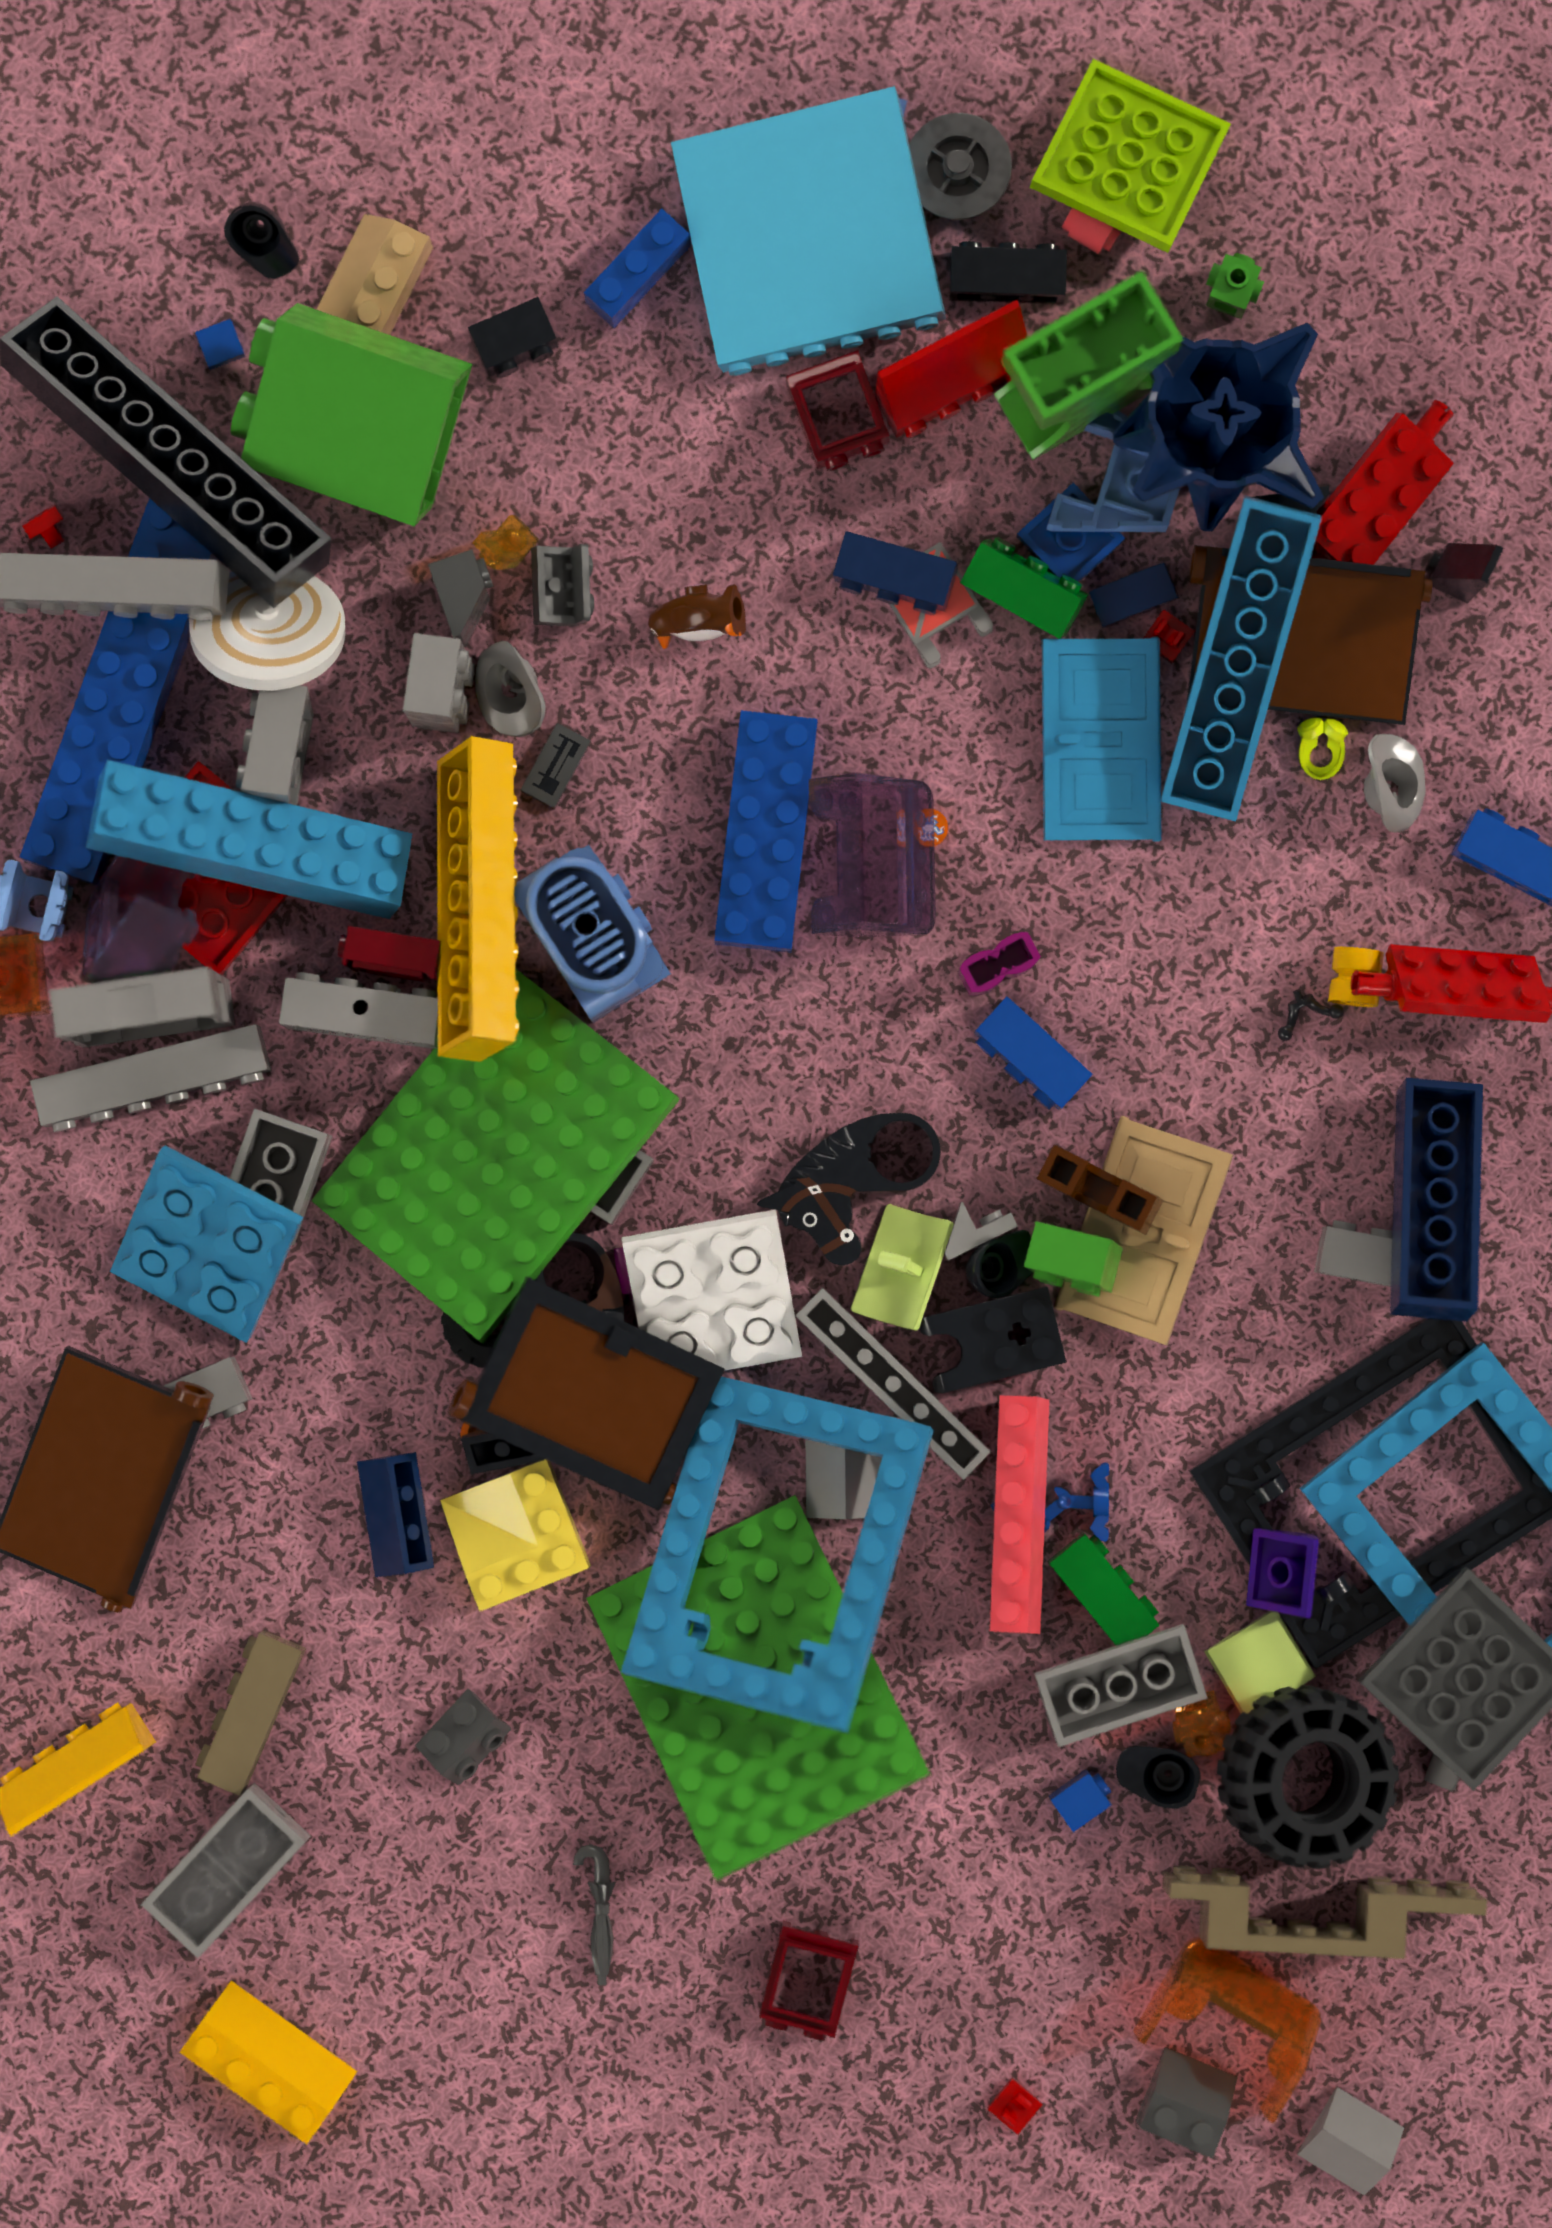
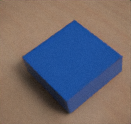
[195,318,246,370]

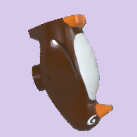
[648,584,746,649]

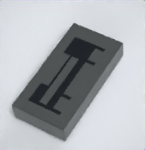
[520,723,591,809]

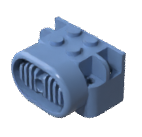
[514,844,671,1023]

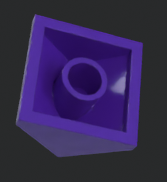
[1246,1528,1319,1618]

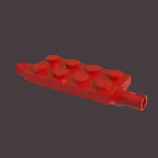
[1310,400,1454,565]
[1350,944,1552,1023]

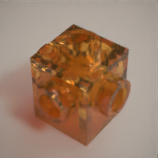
[1172,1690,1231,1757]

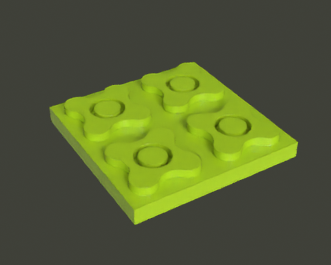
[1029,59,1231,253]

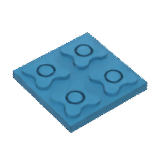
[110,1145,304,1343]

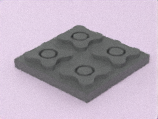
[1358,1567,1552,1791]

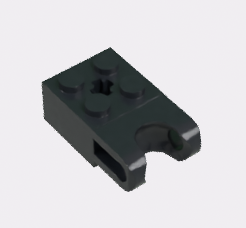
[919,1287,1067,1393]

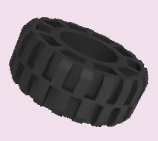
[1217,1685,1399,1869]

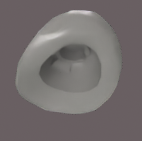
[475,641,546,737]
[1364,734,1426,833]

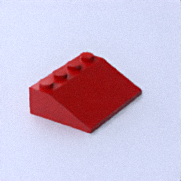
[875,300,1028,438]

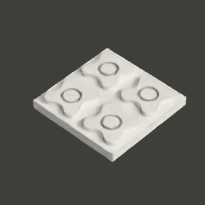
[622,1209,802,1371]

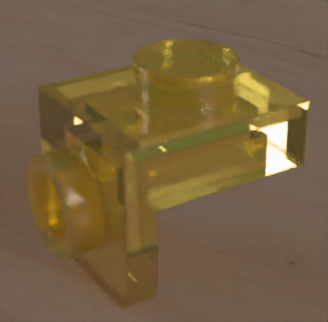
[472,515,539,570]

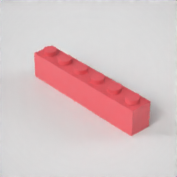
[990,1395,1050,1634]

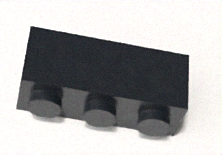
[949,241,1067,304]

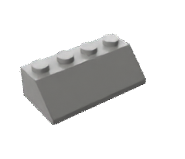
[1034,1624,1207,1747]

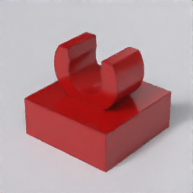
[1143,609,1195,664]
[987,2077,1043,2135]

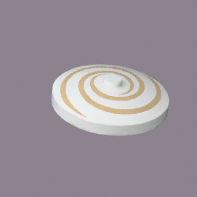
[189,571,345,691]

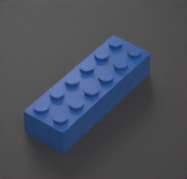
[714,710,818,953]

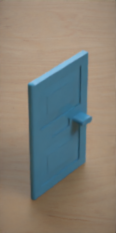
[1042,637,1162,842]

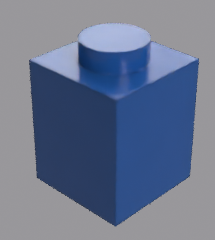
[1049,1769,1112,1832]

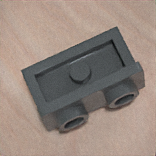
[531,544,594,626]
[415,1689,511,1785]

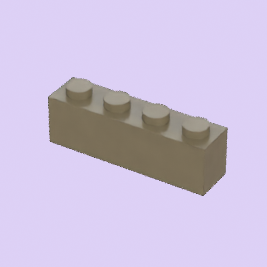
[196,1630,306,1796]

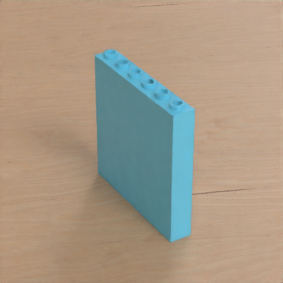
[671,86,946,376]

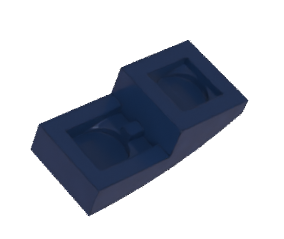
[1089,562,1179,628]

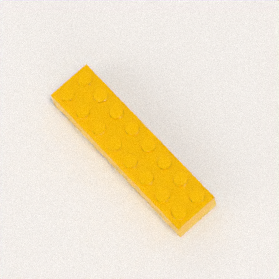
[437,736,519,1062]

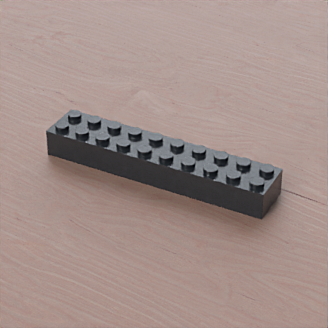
[0,296,332,608]

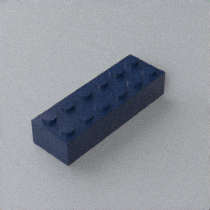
[1390,1077,1483,1322]

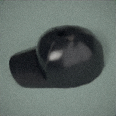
[224,202,300,279]
[965,1230,1033,1299]
[1116,1745,1201,1809]

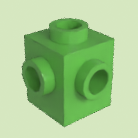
[1206,253,1264,319]

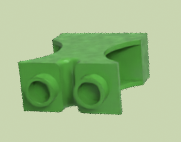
[994,271,1183,461]

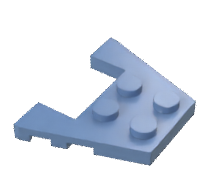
[1046,411,1180,532]

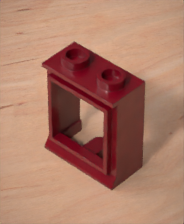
[786,350,890,471]
[338,926,441,983]
[759,1920,859,2041]

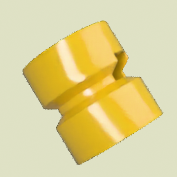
[1328,947,1384,1007]

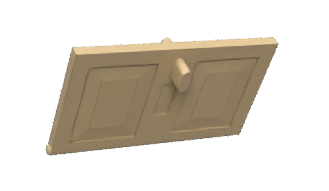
[1054,1116,1234,1346]

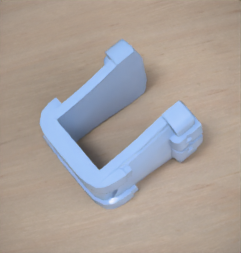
[0,860,74,942]

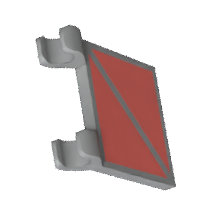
[888,542,993,669]

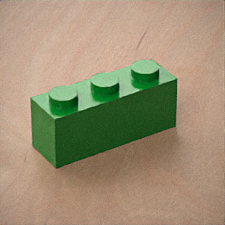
[960,537,1089,639]
[1047,1532,1160,1646]

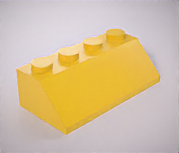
[0,1702,156,1836]
[179,1980,358,2144]

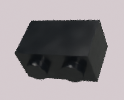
[468,297,559,378]

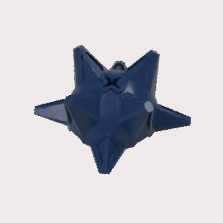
[1113,323,1324,532]

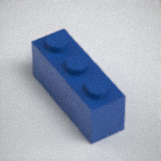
[584,208,691,329]
[1451,808,1552,907]
[974,996,1093,1110]

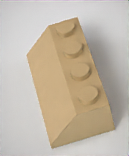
[316,214,433,335]

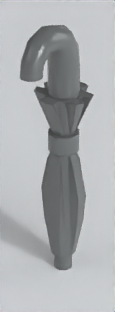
[573,1844,616,1985]

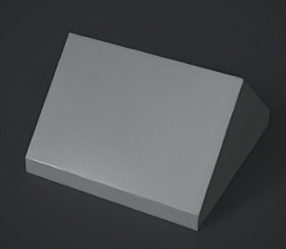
[805,1440,882,1519]
[1297,2086,1404,2196]

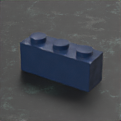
[833,531,958,615]
[357,1452,434,1577]

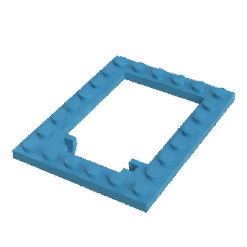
[1299,1342,1552,1648]
[621,1376,934,1733]

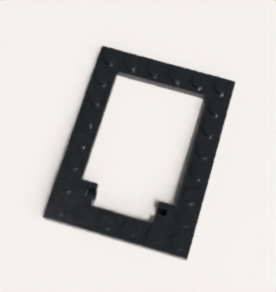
[1188,1318,1552,1669]

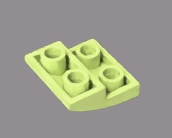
[1204,1611,1316,1714]

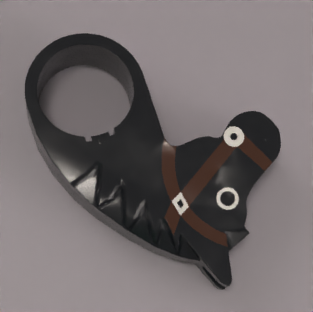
[757,1113,941,1266]

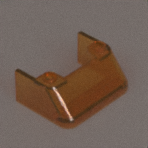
[1133,1937,1321,2124]

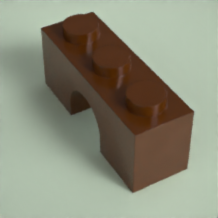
[1036,1144,1163,1235]

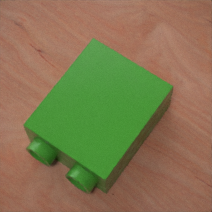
[230,303,473,527]

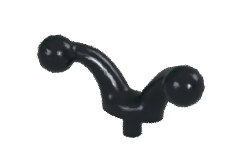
[1278,989,1344,1041]

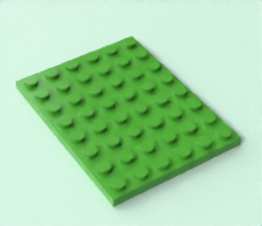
[311,968,680,1343]
[586,1495,931,1881]

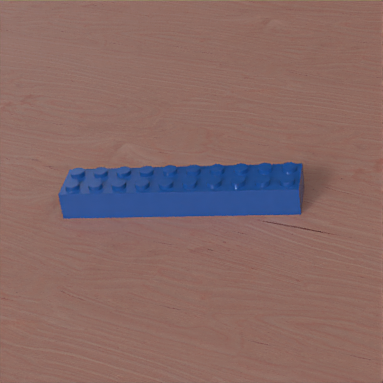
[20,498,218,887]

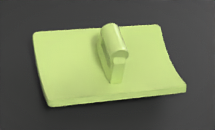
[851,1204,954,1331]

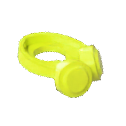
[1297,717,1348,780]

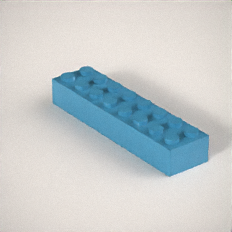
[1161,495,1321,822]
[86,760,413,919]

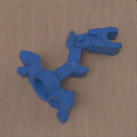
[991,1462,1109,1542]

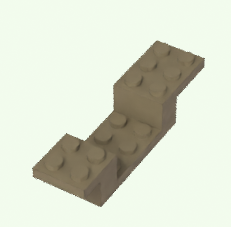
[1163,1866,1487,1959]

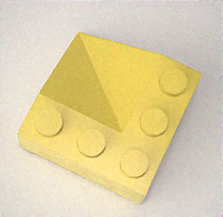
[440,1459,591,1611]

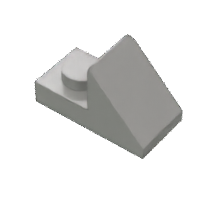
[944,1202,1018,1261]

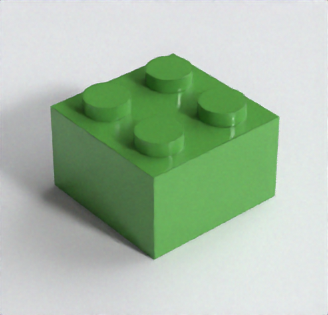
[1024,1221,1123,1297]

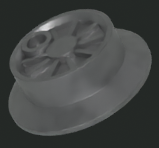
[909,113,1012,220]

